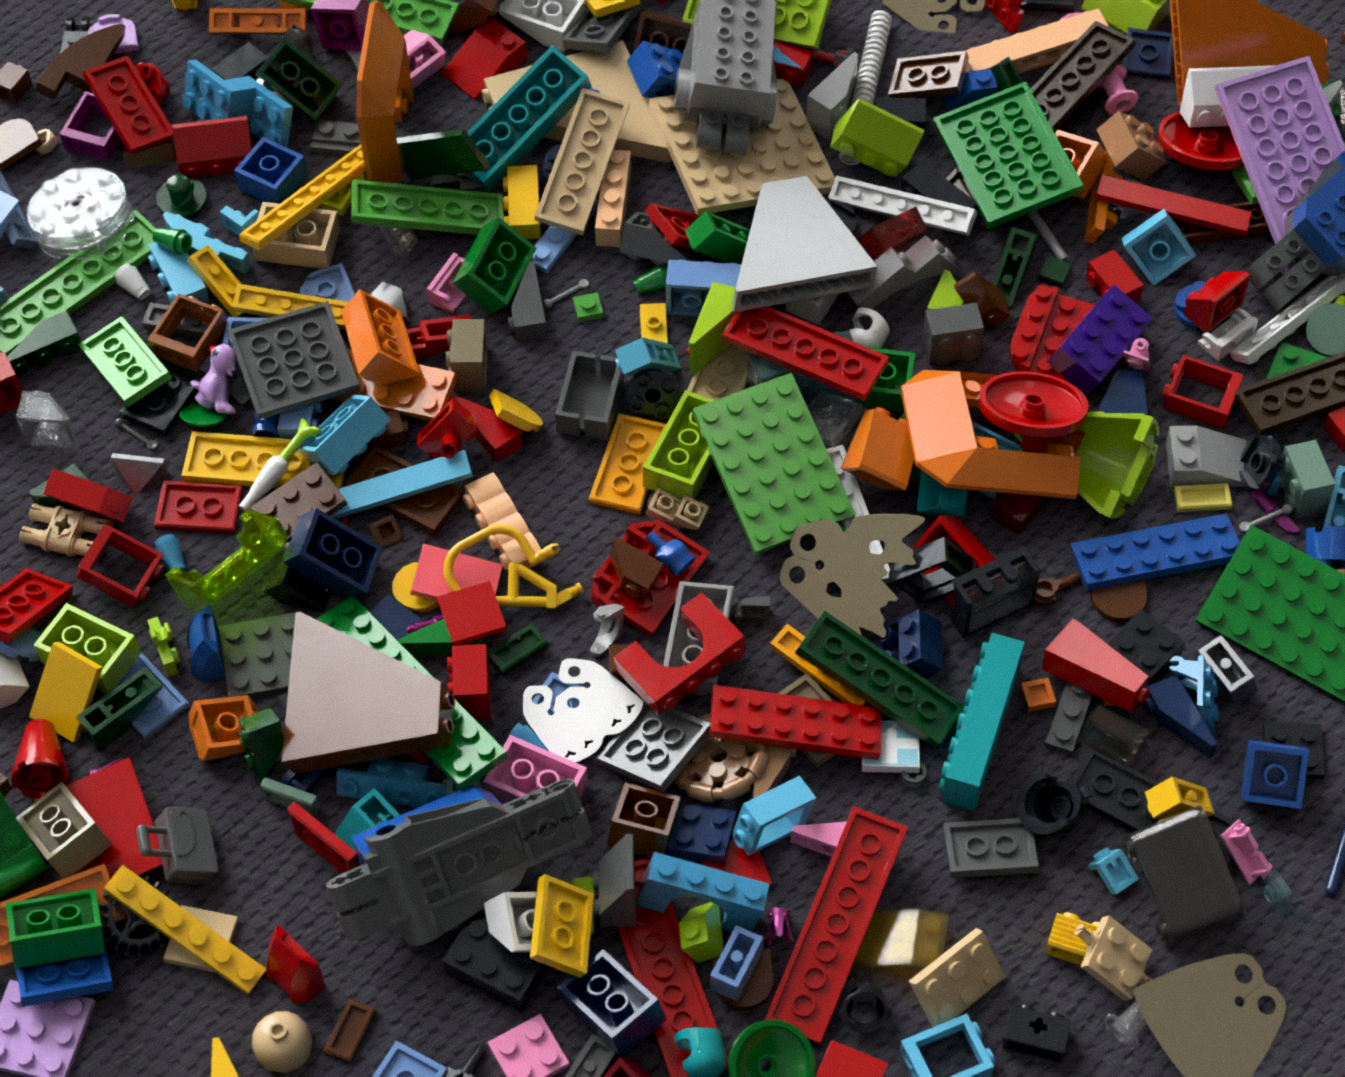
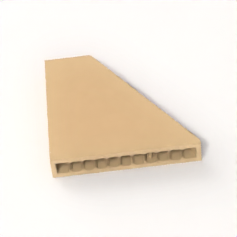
[481,41,672,162]

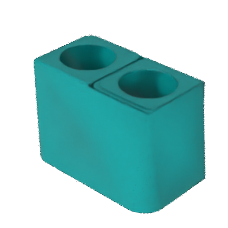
[917,470,968,518]

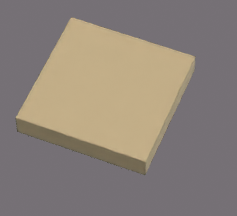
[163,905,239,973]

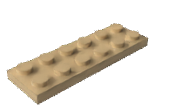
[535,88,630,235]

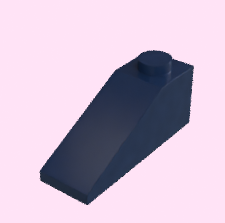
[1143,675,1217,758]

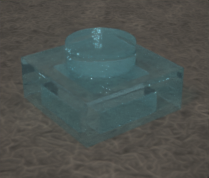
[1262,870,1293,910]

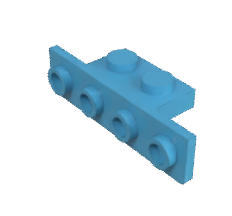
[336,758,448,808]

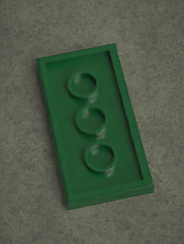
[397,129,490,179]

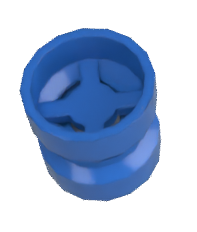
[252,412,280,438]

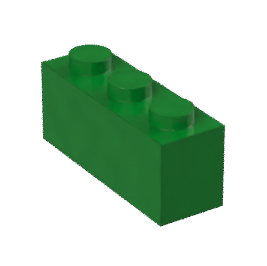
[685,211,750,264]

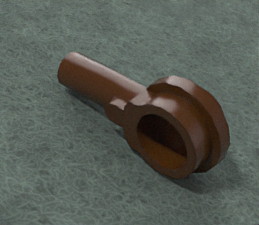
[1034,572,1081,605]

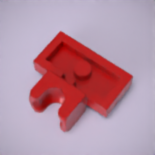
[985,0,1025,33]

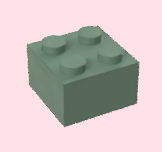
[1279,440,1335,519]

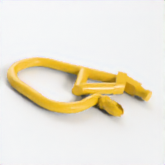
[443,525,584,610]

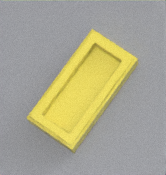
[1174,483,1233,512]

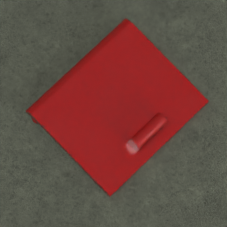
[34,757,163,880]

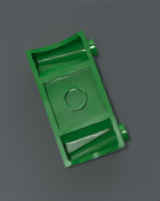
[0,791,48,898]

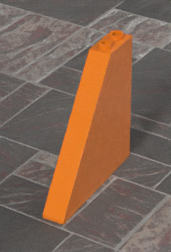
[1170,0,1330,107]

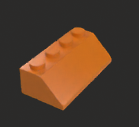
[341,289,420,385]

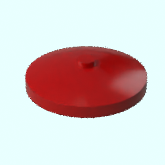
[1157,112,1244,170]
[979,371,1088,438]

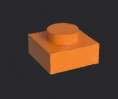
[1020,678,1056,712]

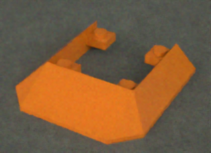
[356,1,414,184]
[900,370,1081,499]

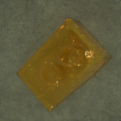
[852,910,949,978]

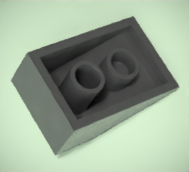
[593,834,636,927]

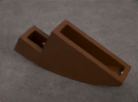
[37,23,126,101]

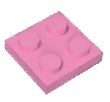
[487,1014,570,1077]

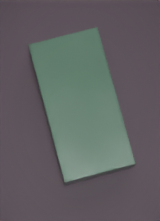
[260,777,320,817]

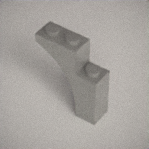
[848,235,959,309]

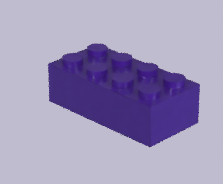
[1047,285,1153,396]

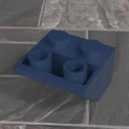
[878,609,943,678]

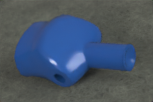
[646,531,696,577]

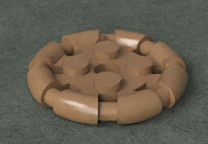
[674,713,769,803]

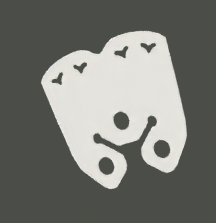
[523,658,643,763]

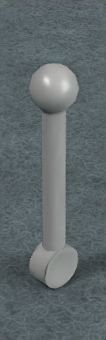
[543,279,589,309]
[1239,504,1293,533]

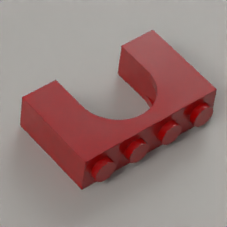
[614,592,746,716]

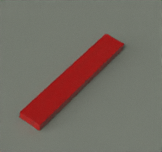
[1096,175,1251,237]

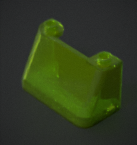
[165,509,287,613]

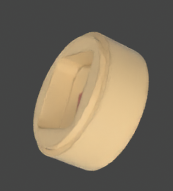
[35,129,57,155]

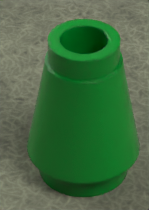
[153,227,192,254]
[633,265,667,295]

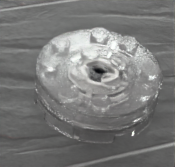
[27,168,134,260]

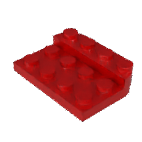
[1009,285,1095,383]
[590,519,710,637]

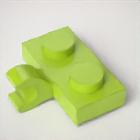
[147,617,181,677]

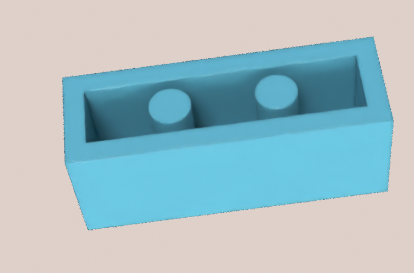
[148,242,209,303]

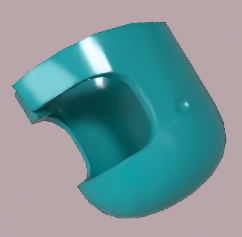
[674,1027,726,1077]

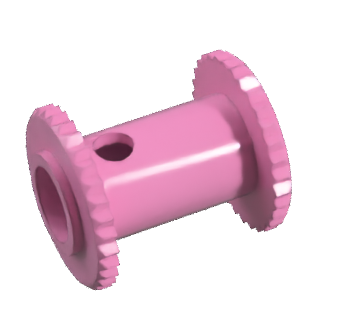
[1098,65,1138,115]

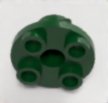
[156,174,207,219]

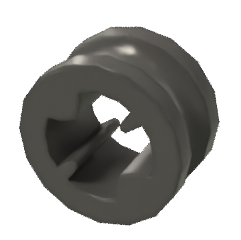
[901,762,927,787]

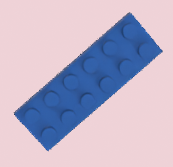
[1070,513,1240,591]

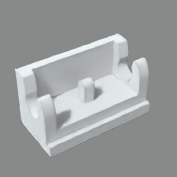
[1198,307,1258,361]

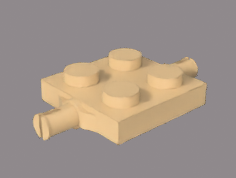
[1074,916,1152,1001]

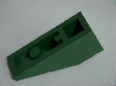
[992,227,1039,308]
[76,667,163,751]

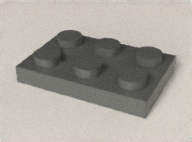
[943,818,1039,878]

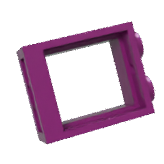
[59,91,121,162]

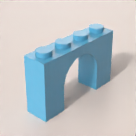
[636,852,769,932]

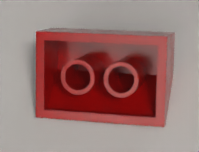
[172,116,254,179]
[912,515,1004,607]

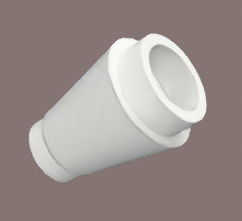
[114,264,151,301]

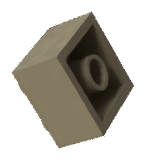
[446,319,488,391]

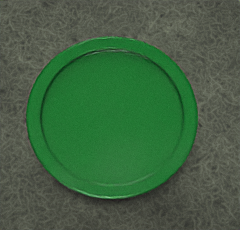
[179,404,227,427]

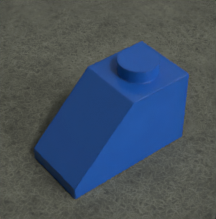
[943,69,997,111]

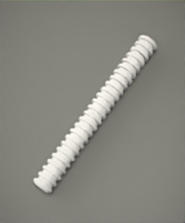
[839,11,892,165]

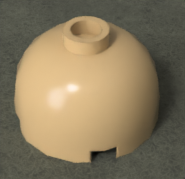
[252,1011,313,1073]

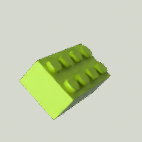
[642,390,715,500]

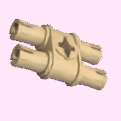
[19,503,112,557]

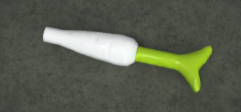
[239,418,321,512]

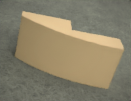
[645,488,709,530]

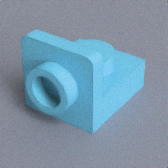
[220,205,259,236]
[1088,848,1139,895]

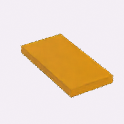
[589,414,666,515]

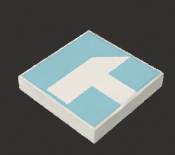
[862,721,920,773]

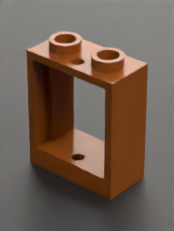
[147,293,227,372]

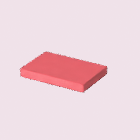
[410,544,503,602]

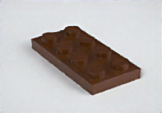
[345,445,464,535]

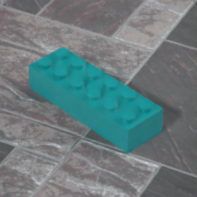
[467,45,592,192]
[938,633,1025,812]

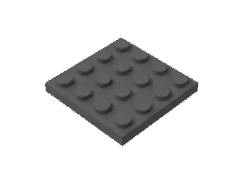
[227,301,360,420]

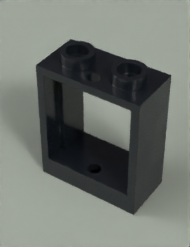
[889,537,976,603]

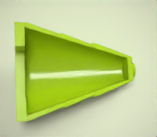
[1014,412,1159,519]

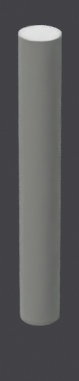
[1027,210,1069,262]

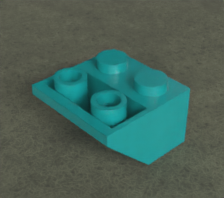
[335,788,400,865]

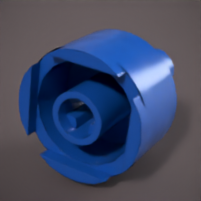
[1306,526,1345,570]

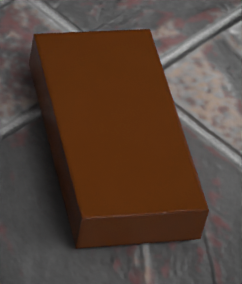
[323,998,377,1064]

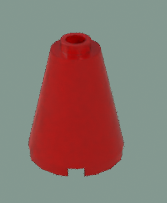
[11,719,70,798]

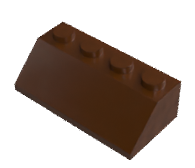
[632,11,693,55]

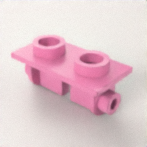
[1123,338,1150,372]
[1221,819,1273,885]

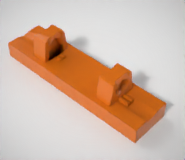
[209,8,307,35]
[1084,150,1123,243]

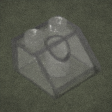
[16,390,79,450]

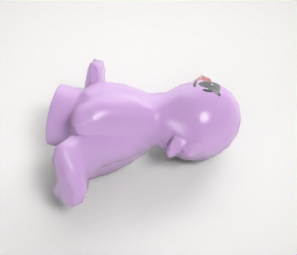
[191,344,238,415]

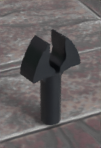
[446,1045,486,1077]

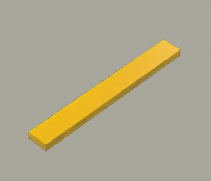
[239,144,366,251]

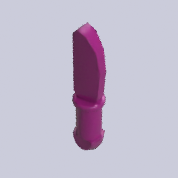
[1251,489,1299,534]

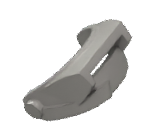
[590,604,625,657]

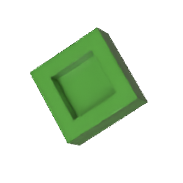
[573,292,603,322]

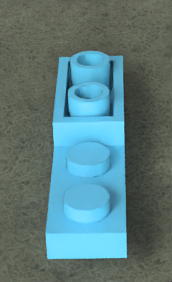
[163,211,251,274]

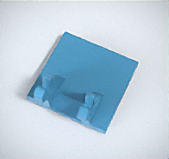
[1169,655,1220,732]

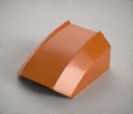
[189,695,259,761]

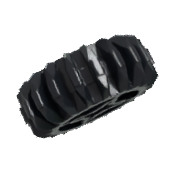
[98,877,176,956]

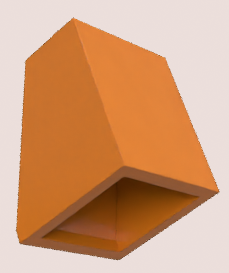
[840,407,914,491]

